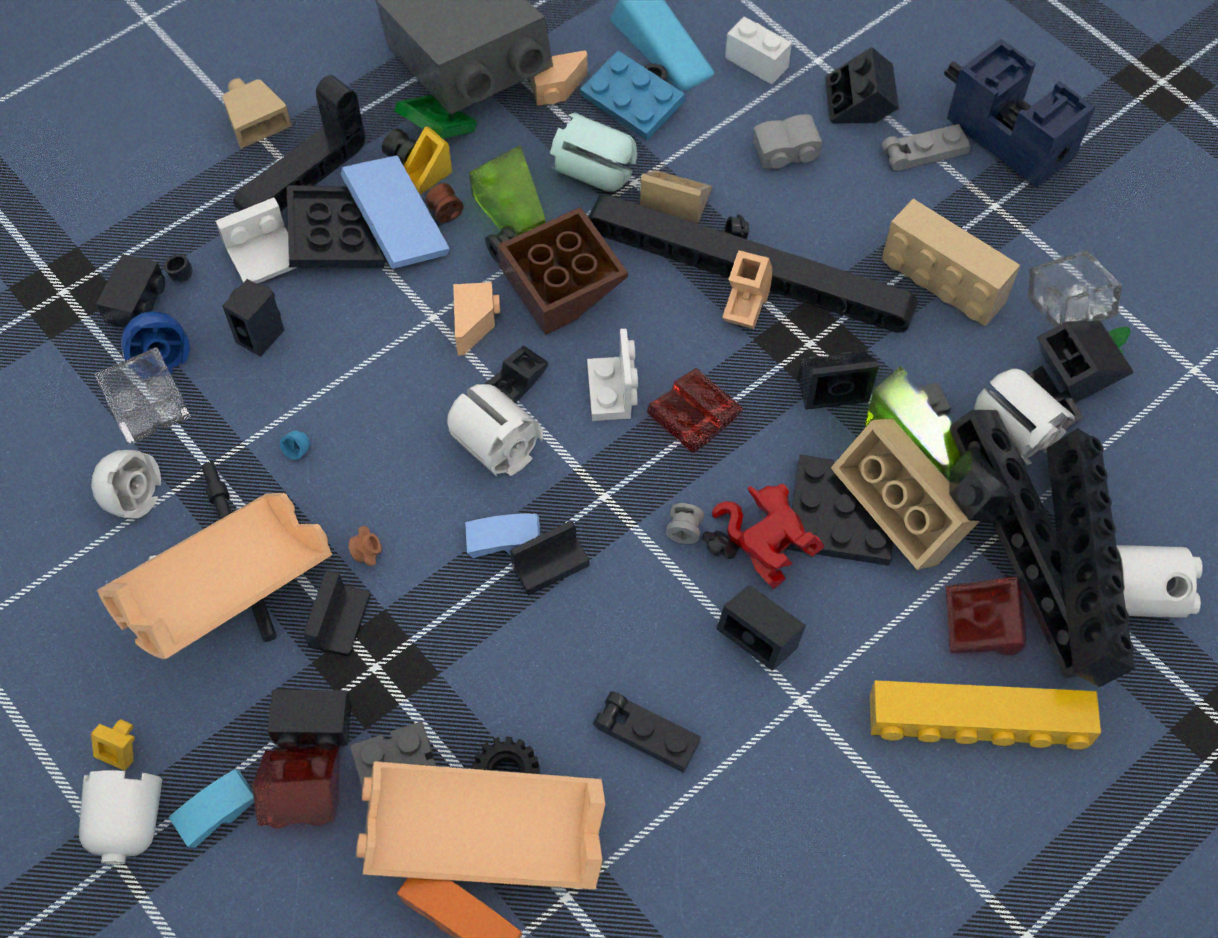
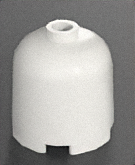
[79,771,162,864]

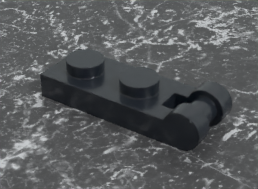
[593,691,701,773]

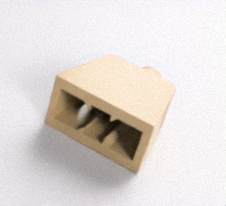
[222,78,292,149]

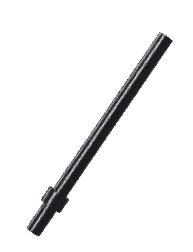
[201,462,277,642]

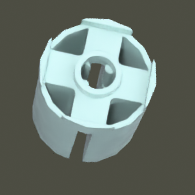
[550,113,637,191]

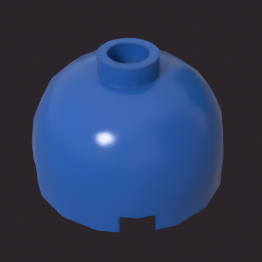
[121,311,190,378]

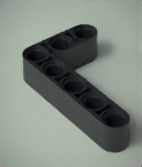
[233,75,365,212]

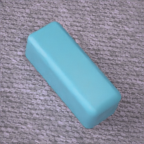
[610,0,714,91]

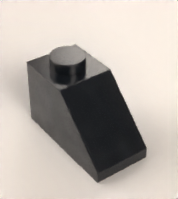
[949,446,1016,521]

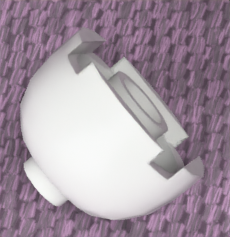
[91,450,161,518]

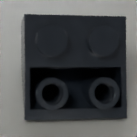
[825,47,899,124]
[1037,321,1133,403]

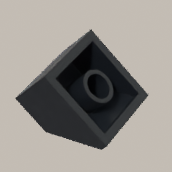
[798,352,879,410]

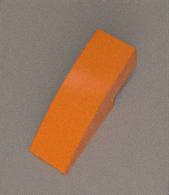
[397,877,523,938]

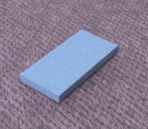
[340,155,450,269]

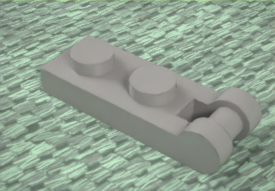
[881,124,971,171]

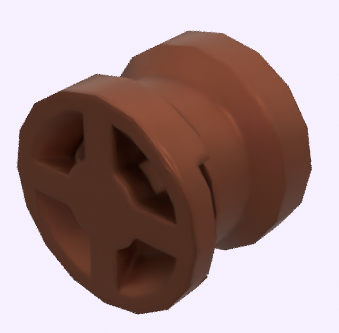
[425,183,464,223]

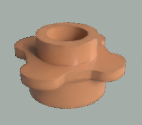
[349,526,382,566]

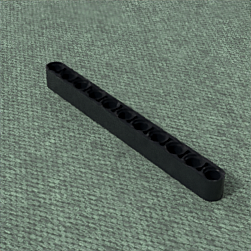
[588,195,918,333]

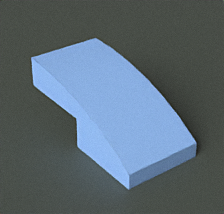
[465,514,541,558]

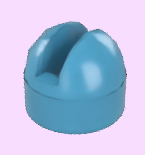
[280,430,310,460]

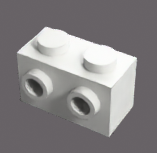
[725,17,792,84]

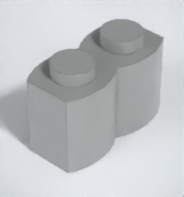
[753,114,822,169]

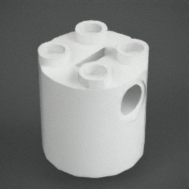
[1117,545,1202,618]

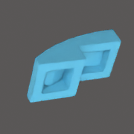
[168,769,258,848]

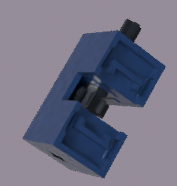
[944,39,1095,187]

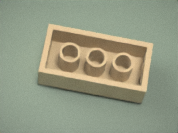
[882,199,1020,326]
[831,419,980,570]

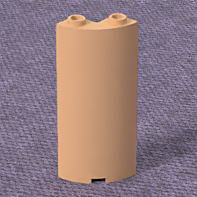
[97,493,332,659]
[356,762,605,889]

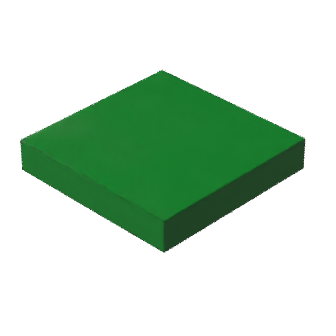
[394,95,478,139]

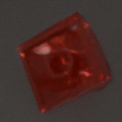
[946,576,1027,655]

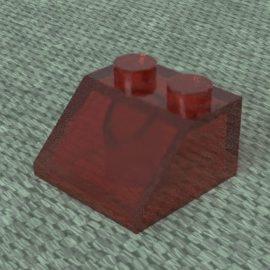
[253,746,340,828]

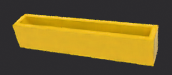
[870,680,1101,750]

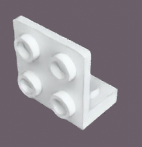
[216,198,298,284]
[587,329,638,421]

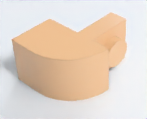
[722,250,772,329]

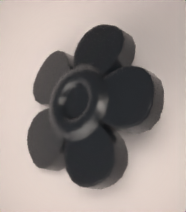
[702,530,740,559]

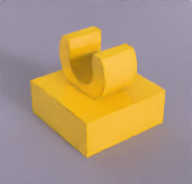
[91,719,135,771]

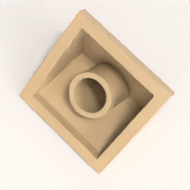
[640,170,712,224]

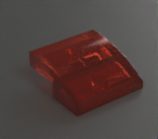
[647,368,743,453]

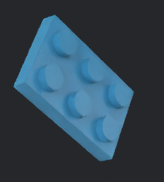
[580,51,685,140]

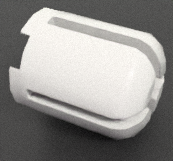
[974,369,1074,465]
[447,384,543,476]

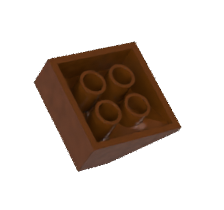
[498,207,628,335]

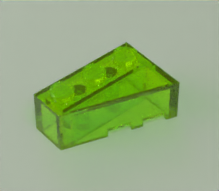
[469,145,546,236]
[864,366,962,480]

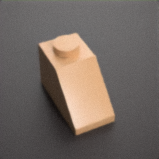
[530,50,587,106]
[453,282,500,355]

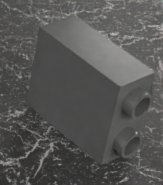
[375,0,553,115]

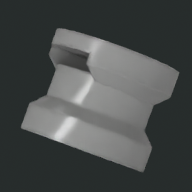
[666,503,704,544]

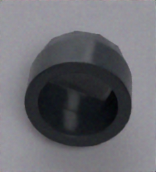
[164,254,193,282]

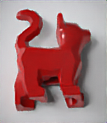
[712,483,824,590]

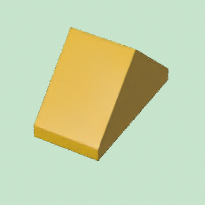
[404,126,452,195]

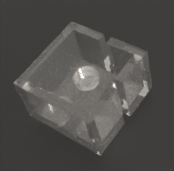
[1028,250,1122,328]
[94,347,191,445]

